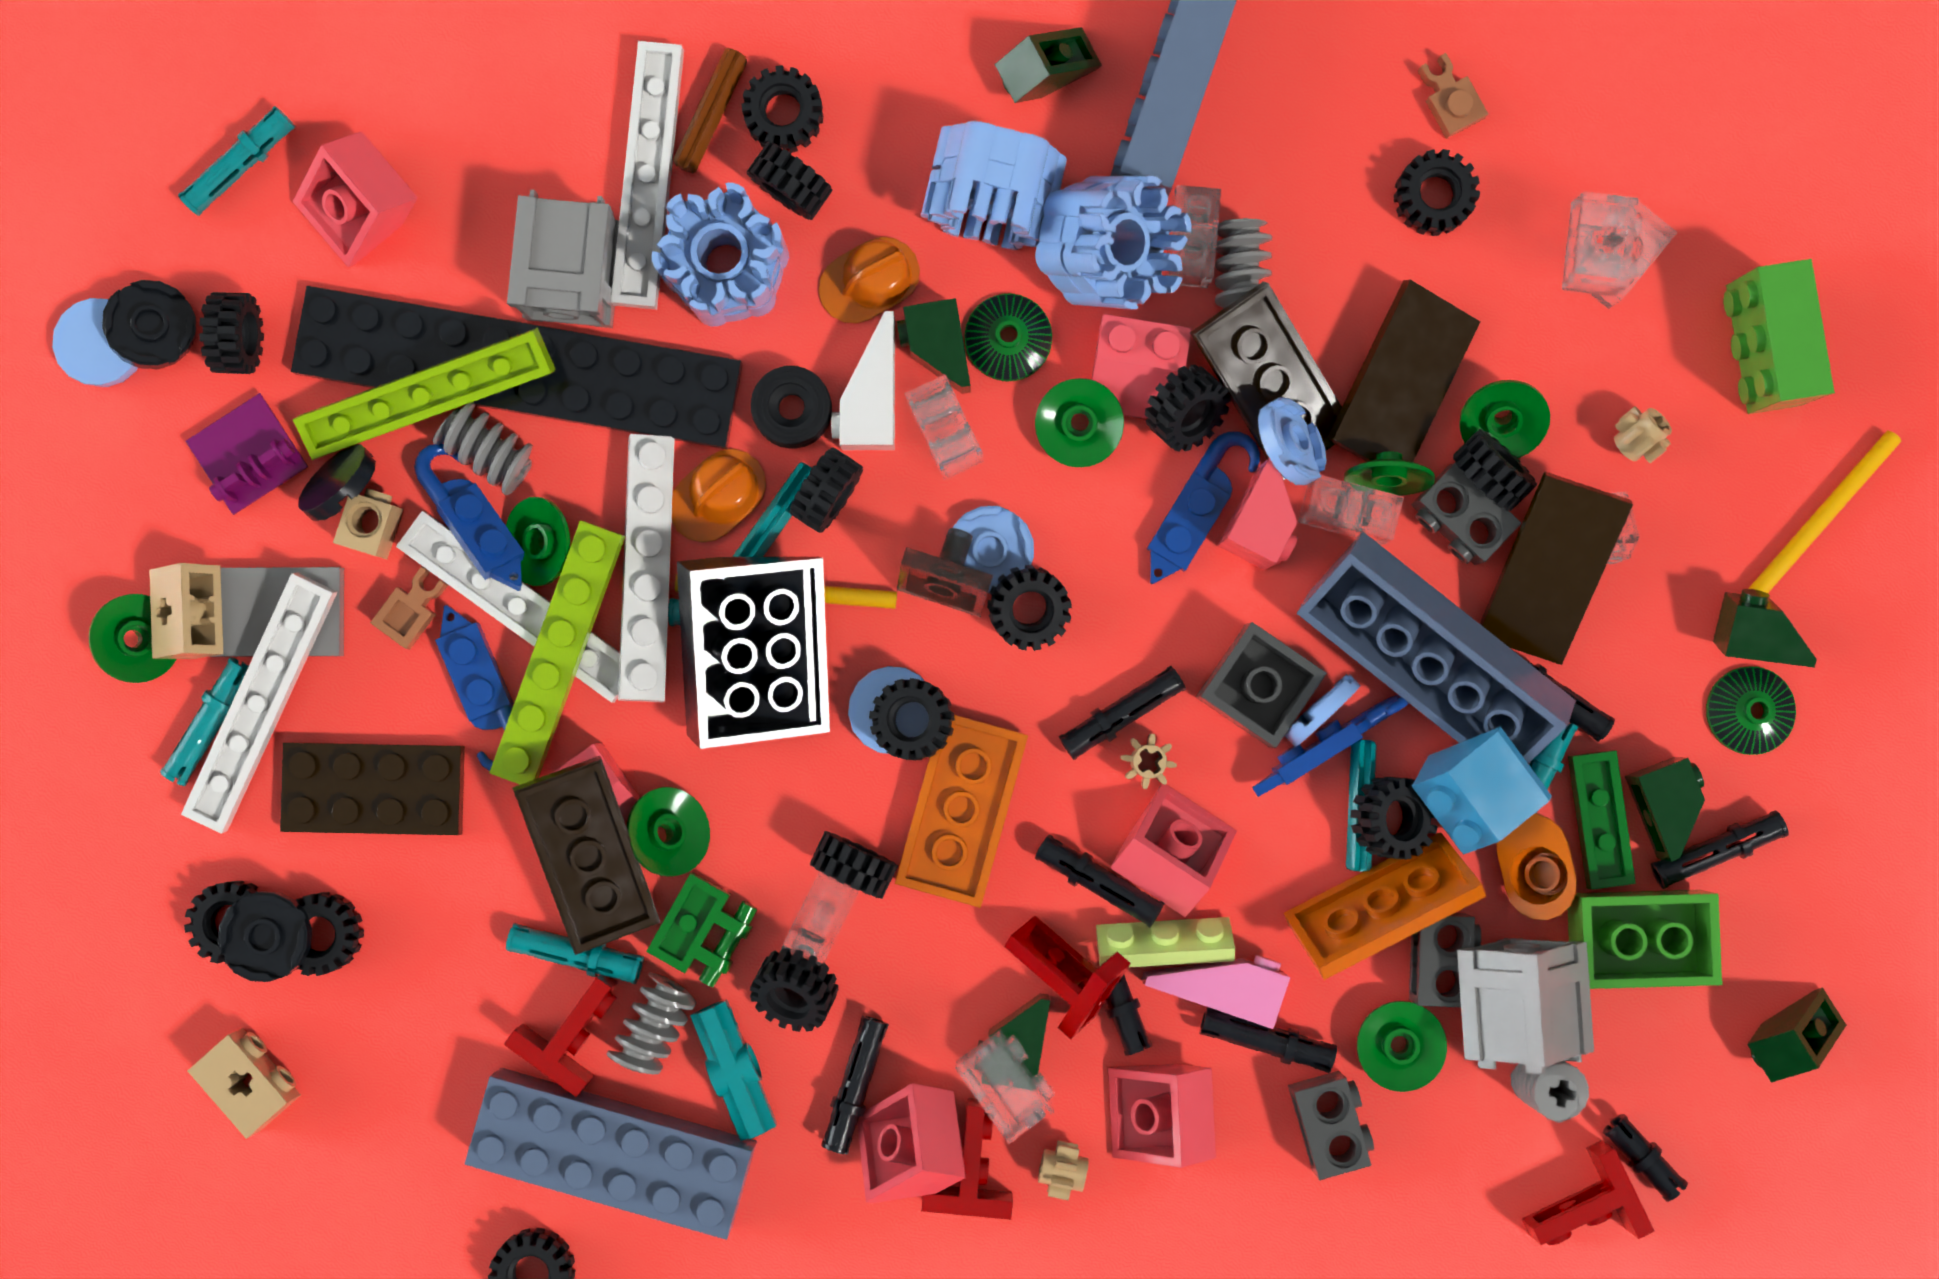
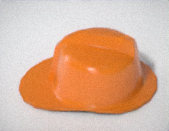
[819,237,920,323]
[672,449,766,543]
[1497,813,1576,920]

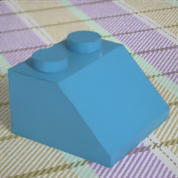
[1412,726,1552,855]

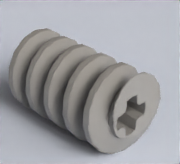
[1215,218,1272,308]
[432,402,533,495]
[606,972,696,1075]
[1510,1060,1589,1123]

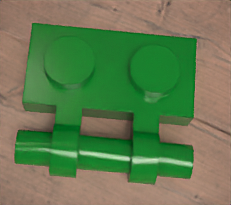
[646,872,758,988]

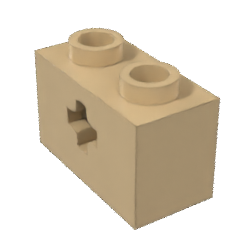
[149,563,224,659]
[187,1028,301,1139]

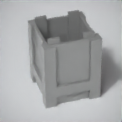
[507,189,619,329]
[1457,938,1594,1075]

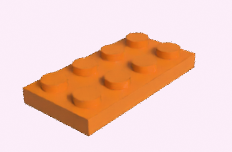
[895,715,1028,908]
[1283,832,1486,980]

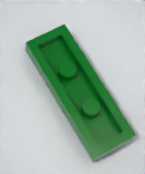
[1568,750,1636,890]

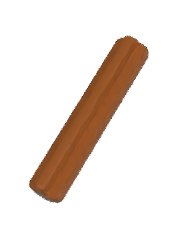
[673,48,747,173]

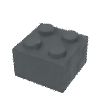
[1196,622,1327,748]

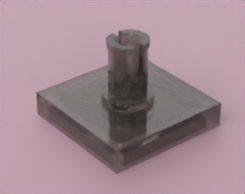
[897,528,993,618]

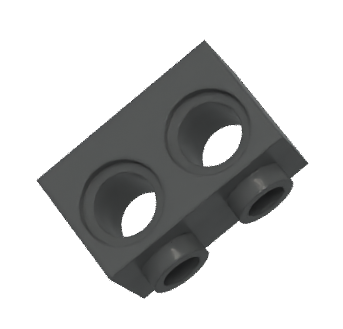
[1411,462,1521,565]
[1409,913,1481,1008]
[1288,1070,1374,1181]

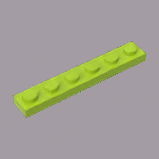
[293,328,556,460]
[489,520,626,785]

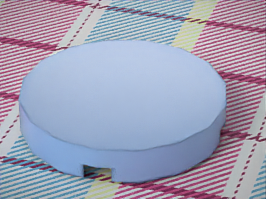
[52,298,138,387]
[1258,397,1327,486]
[947,506,1034,594]
[848,666,929,754]
[1285,674,1361,747]

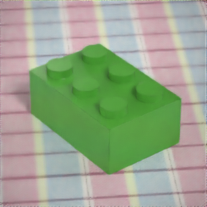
[1723,259,1835,414]
[1567,889,1722,989]

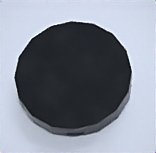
[102,280,196,369]
[298,444,376,521]
[218,891,312,982]

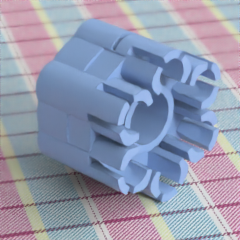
[921,121,1067,250]
[1035,176,1192,309]
[652,183,789,327]

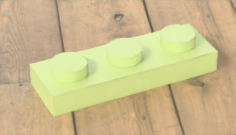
[1096,917,1235,967]

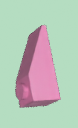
[1141,955,1290,1029]

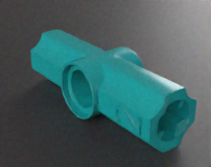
[690,999,777,1141]

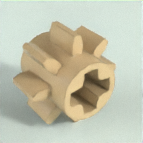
[1614,406,1672,463]
[1120,734,1177,789]
[1038,1140,1089,1201]

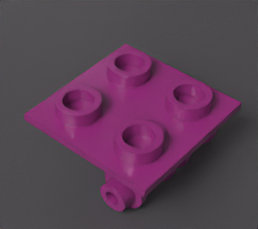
[186,393,308,515]

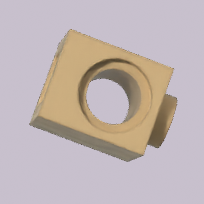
[333,488,404,560]

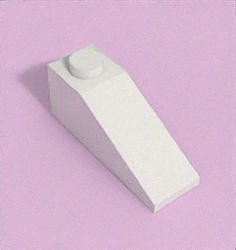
[831,311,895,450]

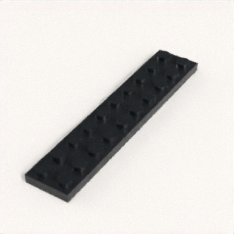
[291,286,743,449]

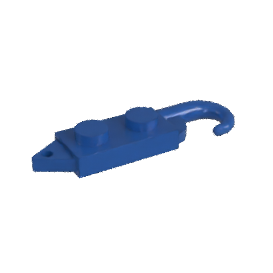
[1147,431,1260,584]
[414,443,525,591]
[435,605,514,771]
[1252,695,1409,797]

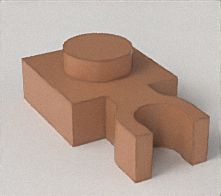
[1417,53,1488,139]
[370,566,448,650]

